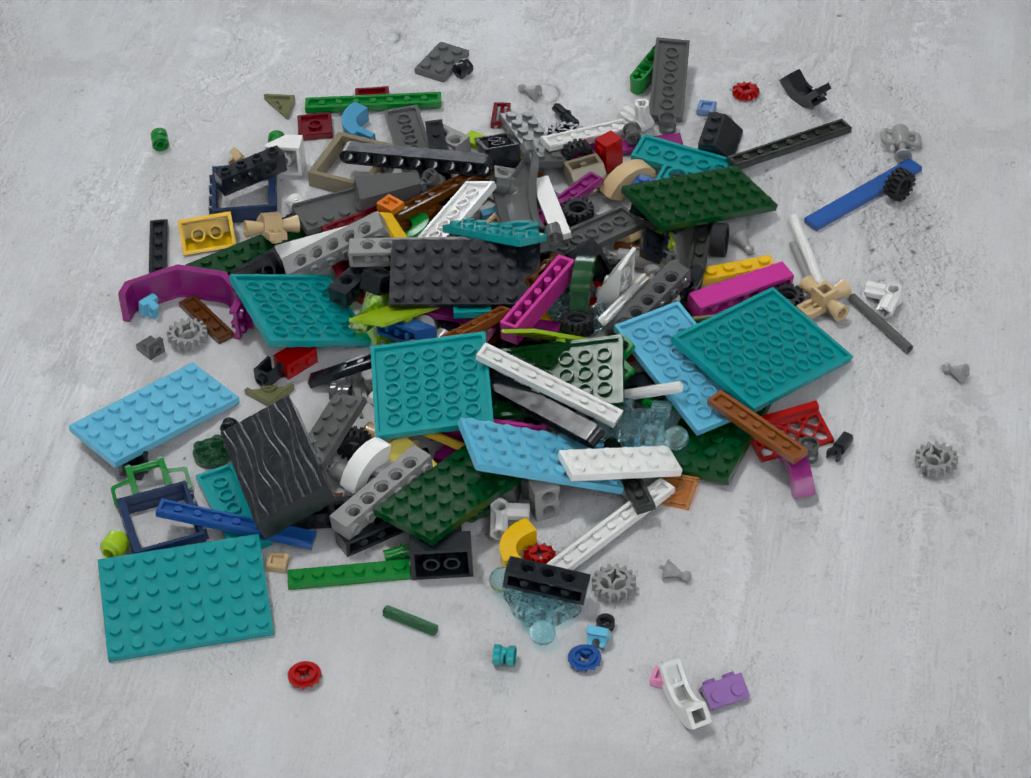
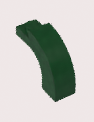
[569,255,598,312]

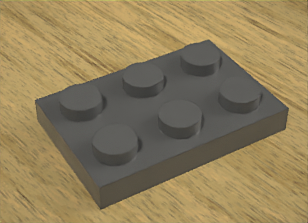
[414,41,469,83]

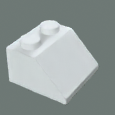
[264,135,306,176]

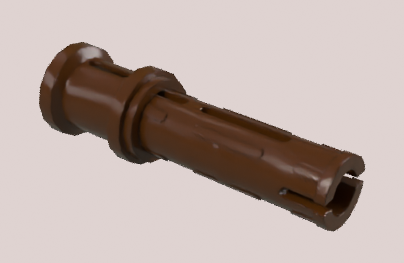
[525,253,559,287]

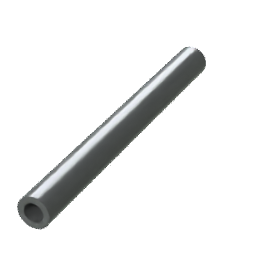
[848,293,913,353]

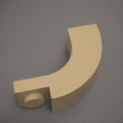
[599,159,657,202]

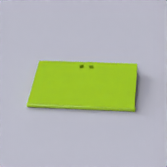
[349,305,439,327]
[501,329,586,342]

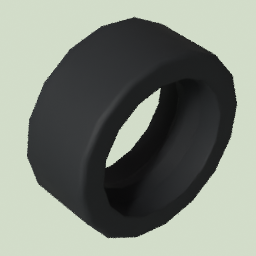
[710,222,729,258]

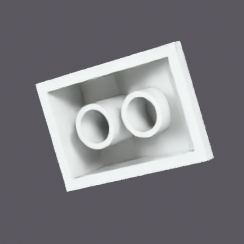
[595,247,636,309]

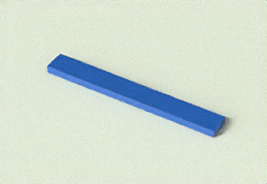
[804,158,922,231]
[156,498,317,550]

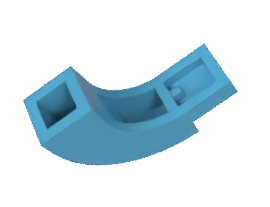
[342,102,376,140]

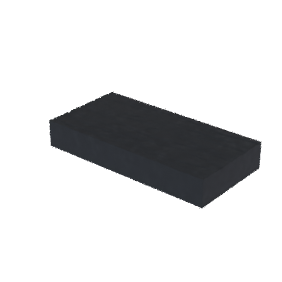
[220,395,337,539]

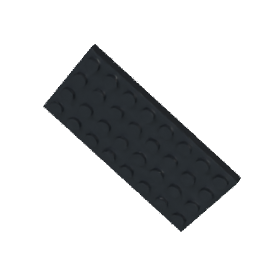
[389,239,541,308]

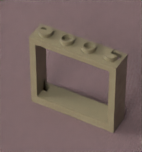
[308,131,394,192]

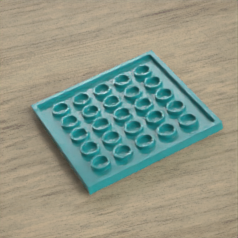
[229,274,372,348]
[370,331,494,440]

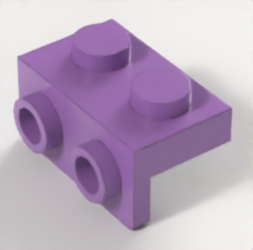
[698,671,750,711]

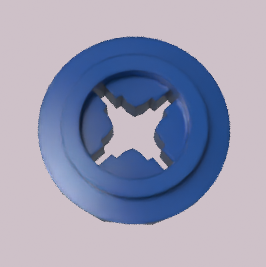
[568,644,602,673]

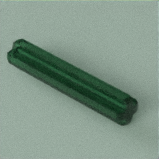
[382,605,439,636]

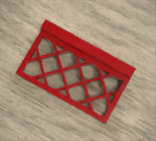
[751,400,834,463]

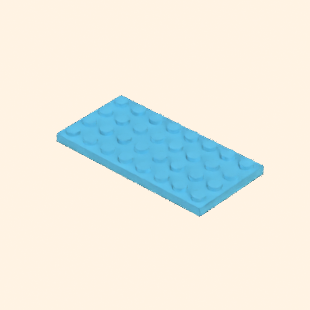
[613,301,762,436]
[69,362,240,468]
[458,417,624,494]

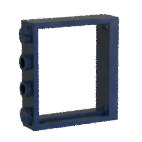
[209,165,277,223]
[116,480,209,554]

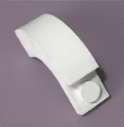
[340,437,391,496]
[658,658,712,730]

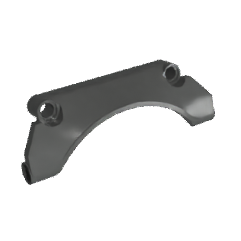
[492,141,564,256]

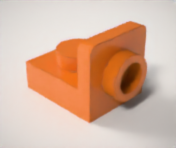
[376,194,405,216]

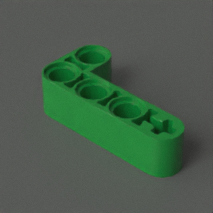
[630,45,655,95]

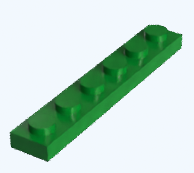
[287,559,411,590]

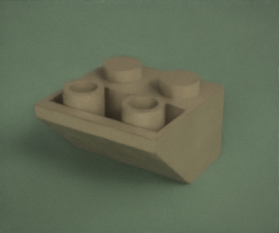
[564,153,607,197]

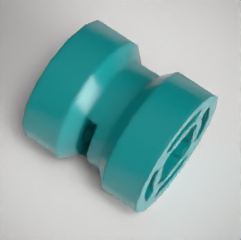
[492,644,517,667]

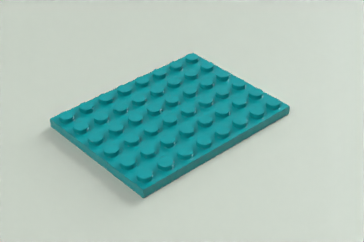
[670,287,853,412]
[98,534,274,662]

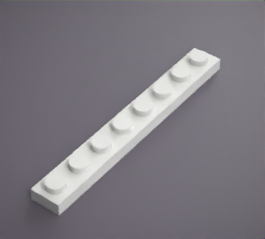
[475,342,623,428]
[547,477,675,570]

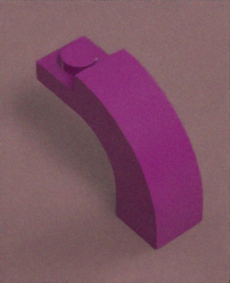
[777,453,816,498]

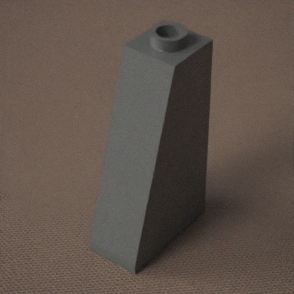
[354,171,423,212]

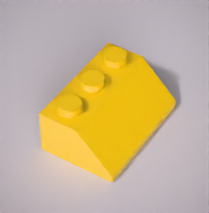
[177,211,236,256]

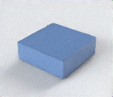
[696,100,717,116]

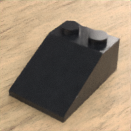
[474,132,521,171]

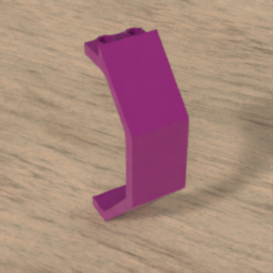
[118,264,254,340]

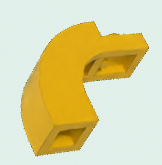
[499,518,537,573]

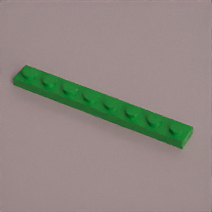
[305,92,441,114]

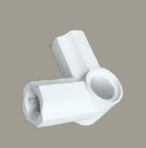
[620,99,654,134]
[864,281,902,319]
[490,498,530,540]

